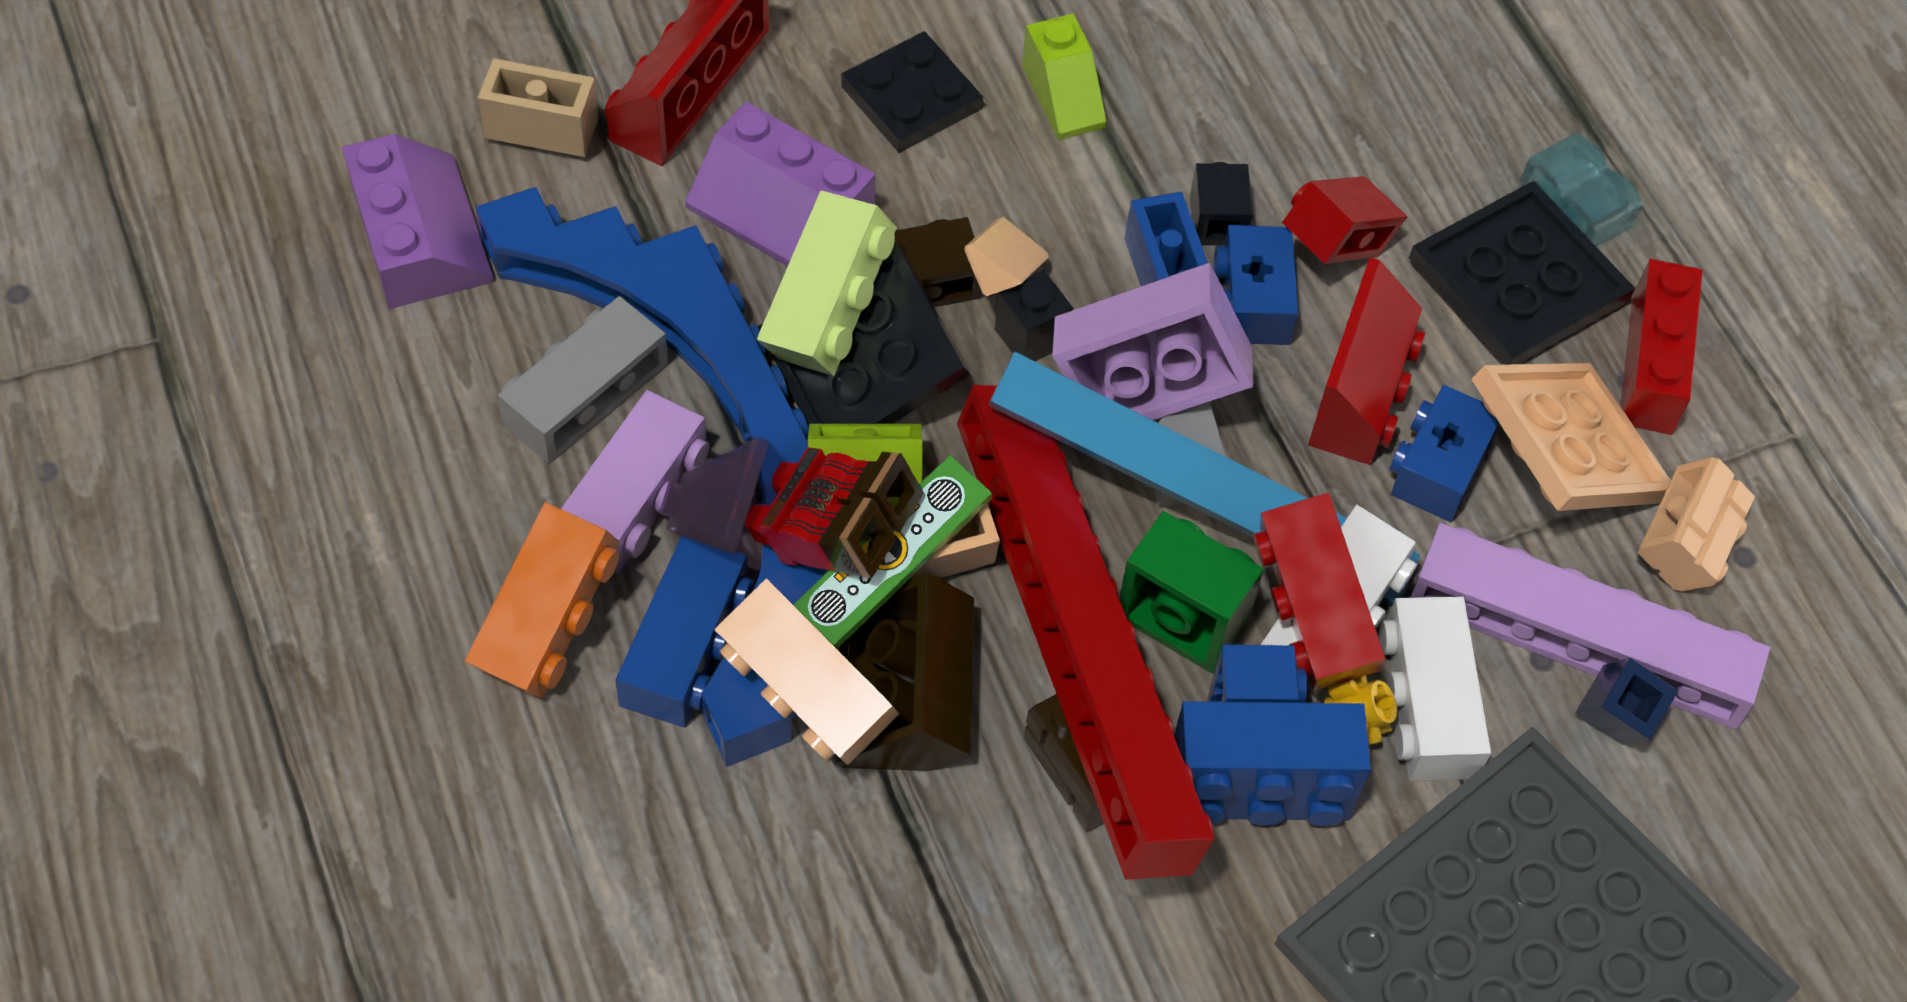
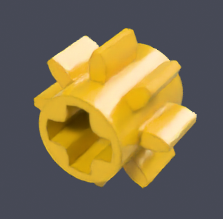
[1324,676,1397,745]

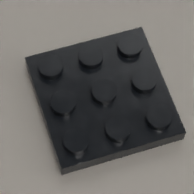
[1409,180,1636,365]
[758,241,971,428]

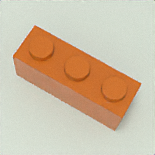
[464,502,620,699]

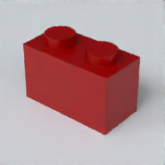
[1282,176,1408,264]

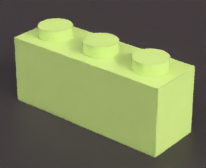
[756,190,897,376]

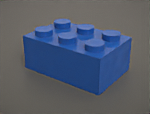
[1174,701,1371,826]

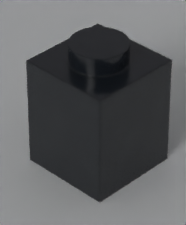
[1190,162,1253,246]
[994,270,1074,361]

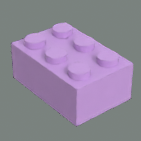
[1052,263,1253,420]

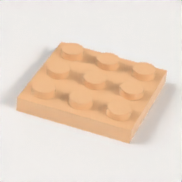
[1471,363,1671,511]

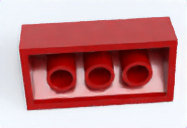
[604,0,769,166]

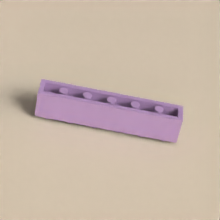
[1410,523,1771,730]

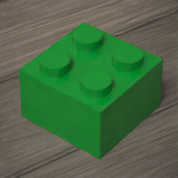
[1119,511,1264,674]

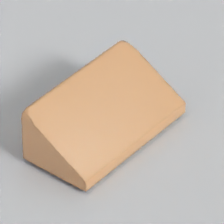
[964,217,1049,297]

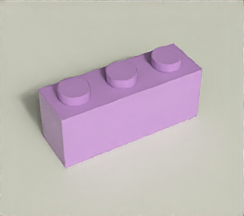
[561,390,710,573]

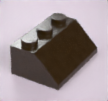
[835,572,974,771]

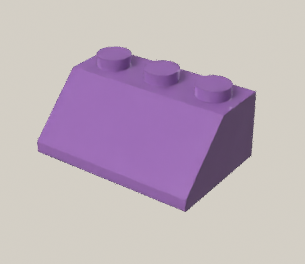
[685,101,876,266]
[342,134,494,309]

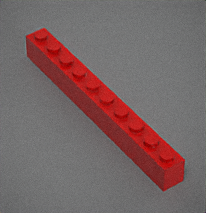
[957,385,1215,880]

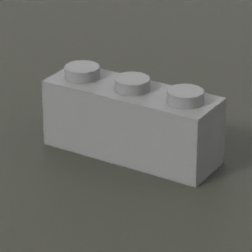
[497,296,668,464]

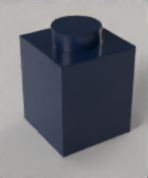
[1575,658,1679,745]

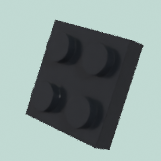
[841,31,983,153]

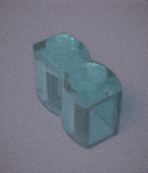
[1520,133,1643,246]

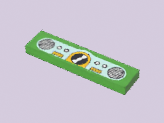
[793,455,992,649]

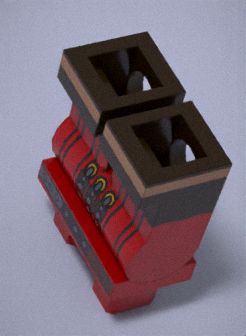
[744,447,924,578]

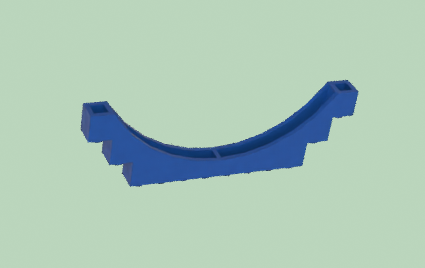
[475,187,829,767]

